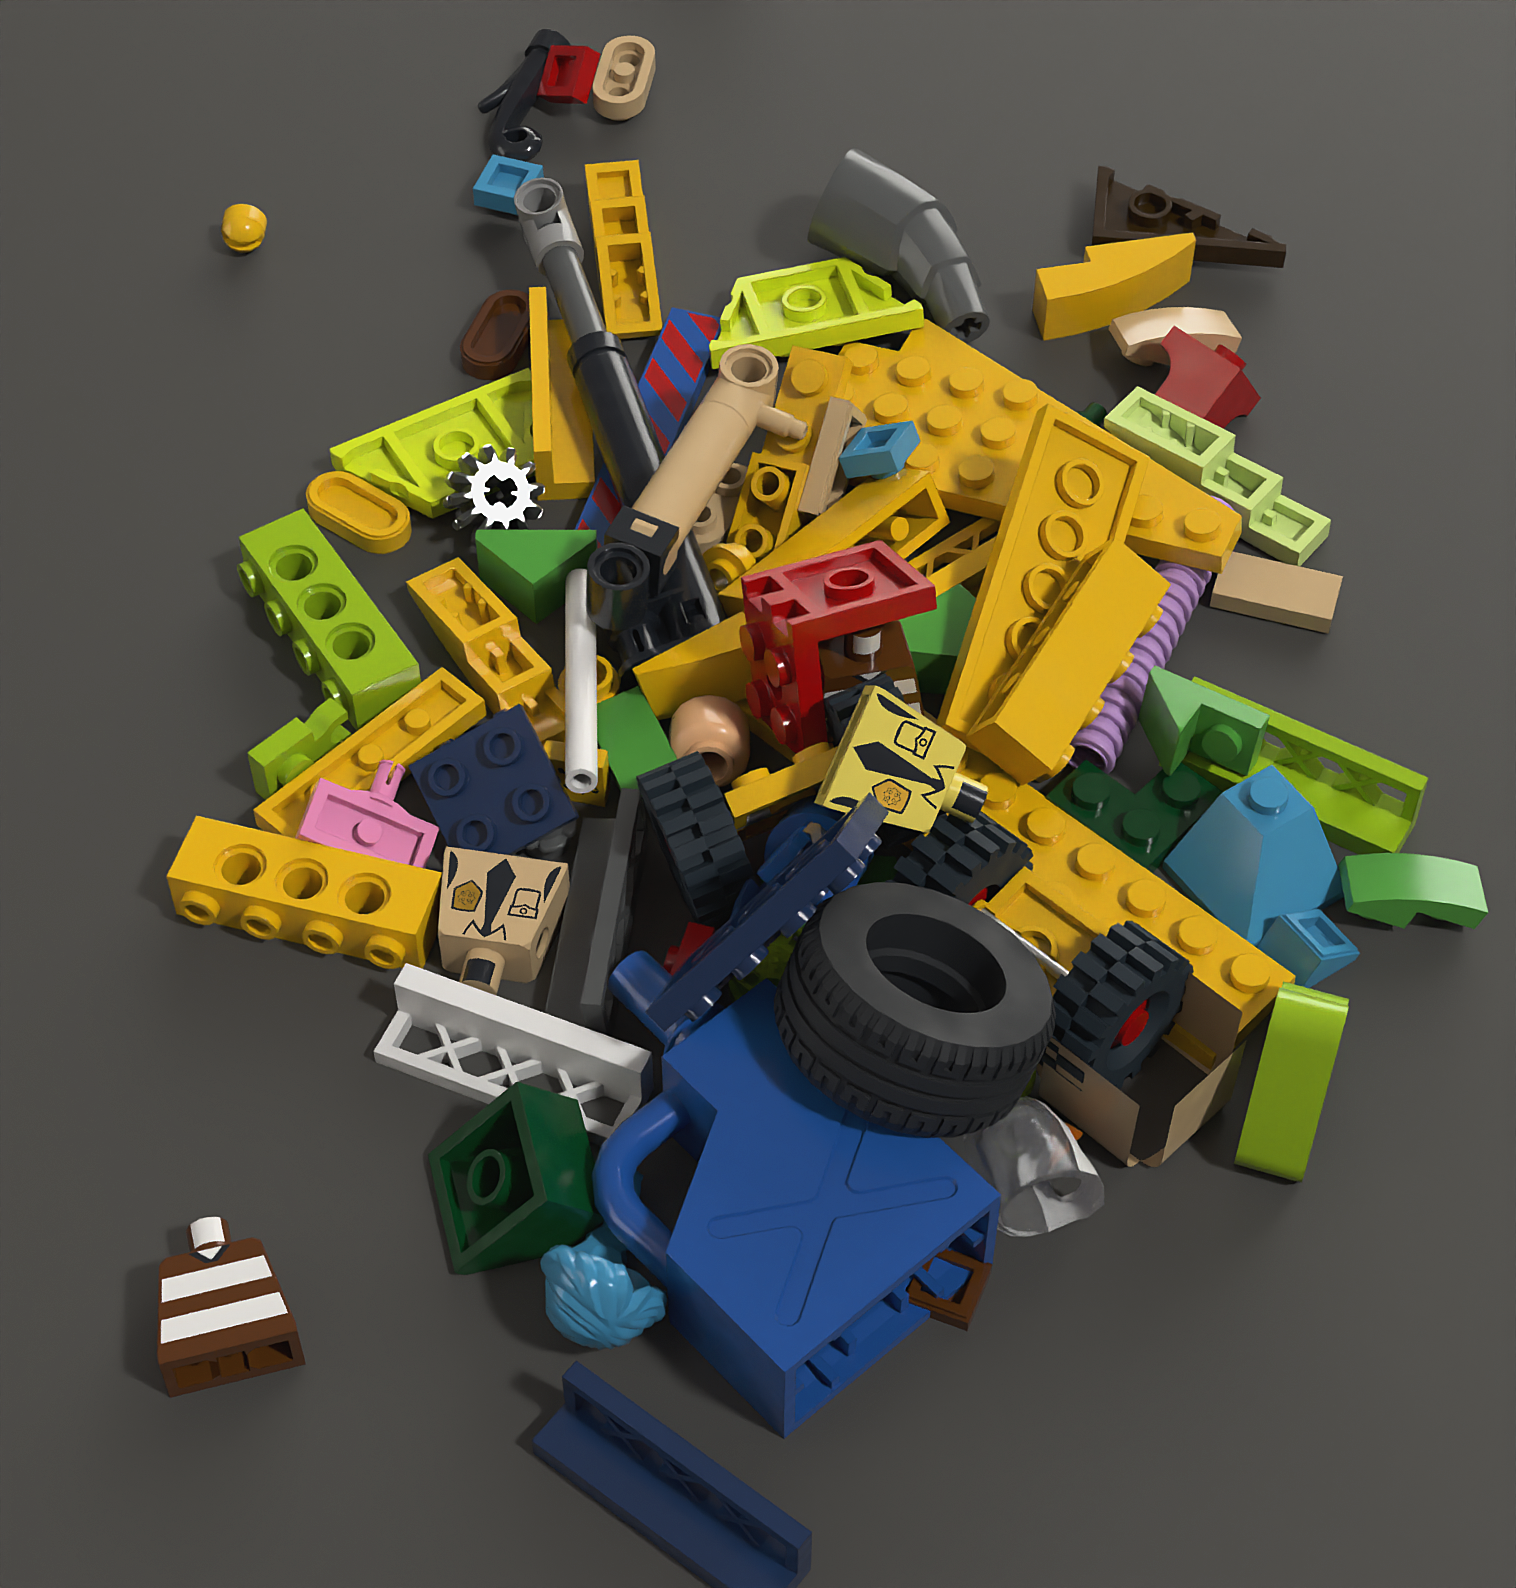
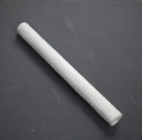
[565,569,598,793]

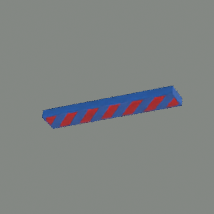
[574,307,721,548]

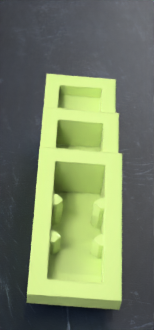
[1104,386,1331,566]

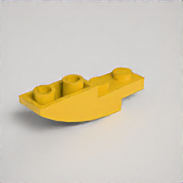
[726,345,853,563]

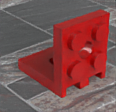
[739,540,937,754]

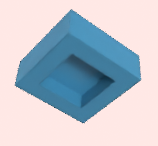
[473,154,544,215]
[839,420,921,479]

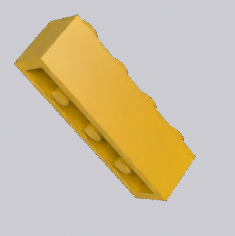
[717,468,950,618]
[965,536,1171,786]

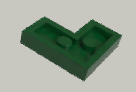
[1045,760,1223,873]

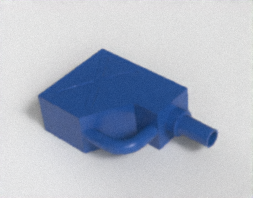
[591,950,1001,1439]

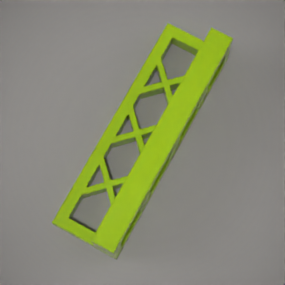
[1159,676,1429,855]

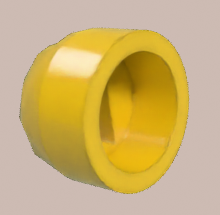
[221,204,267,253]

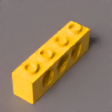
[166,815,442,969]

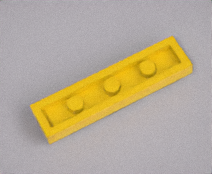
[253,667,486,838]

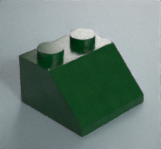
[428,1082,604,1275]

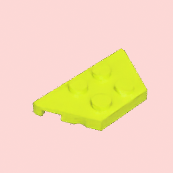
[709,257,924,369]
[330,368,535,519]

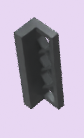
[544,788,649,1037]

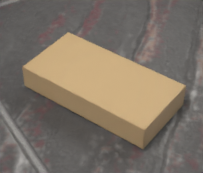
[798,396,867,521]
[1210,551,1343,634]

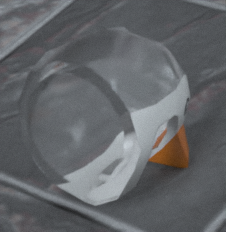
[963,1096,1105,1237]

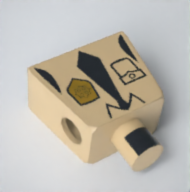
[438,846,570,996]

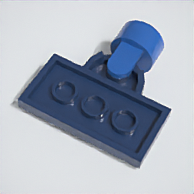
[645,792,889,1032]

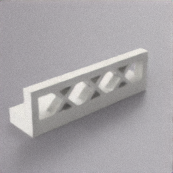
[374,963,654,1146]

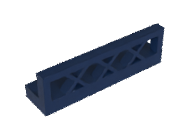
[531,1361,812,1588]

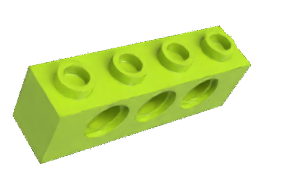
[237,508,421,731]

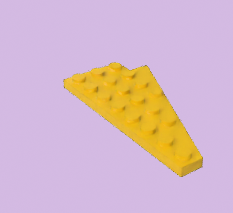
[838,319,1242,574]

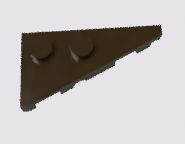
[1091,166,1287,268]

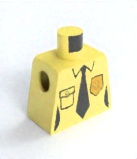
[814,685,988,833]

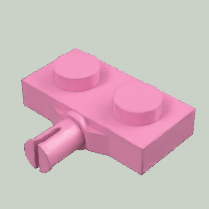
[295,760,439,868]

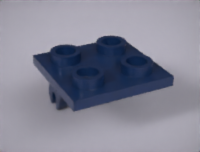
[409,704,580,855]

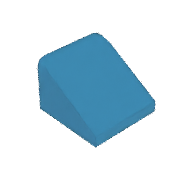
[1257,909,1360,988]

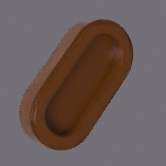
[460,289,530,380]

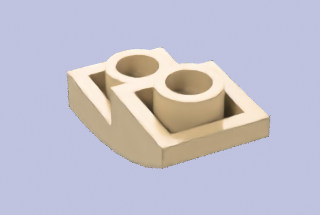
[1108,307,1242,366]

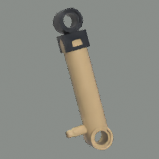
[585,344,808,631]

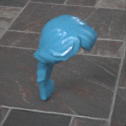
[540,1170,668,1350]

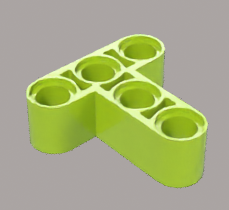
[1234,982,1349,1183]

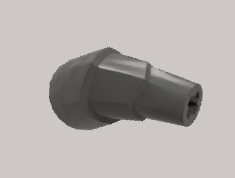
[807,147,990,344]

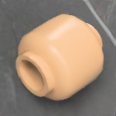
[668,695,750,787]

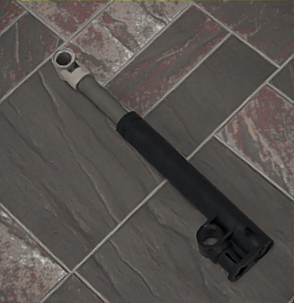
[514,177,727,692]

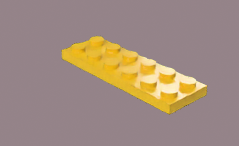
[936,403,1150,783]

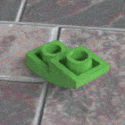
[597,686,677,793]
[1338,853,1488,929]

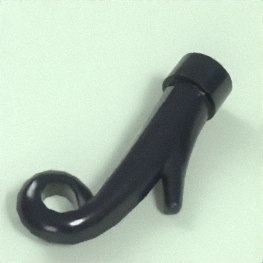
[478,29,571,162]

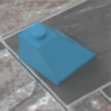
[1162,765,1344,948]

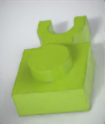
[247,698,351,800]

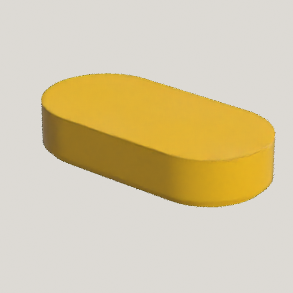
[306,471,412,554]

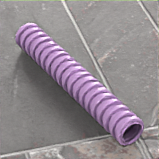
[1068,496,1234,775]

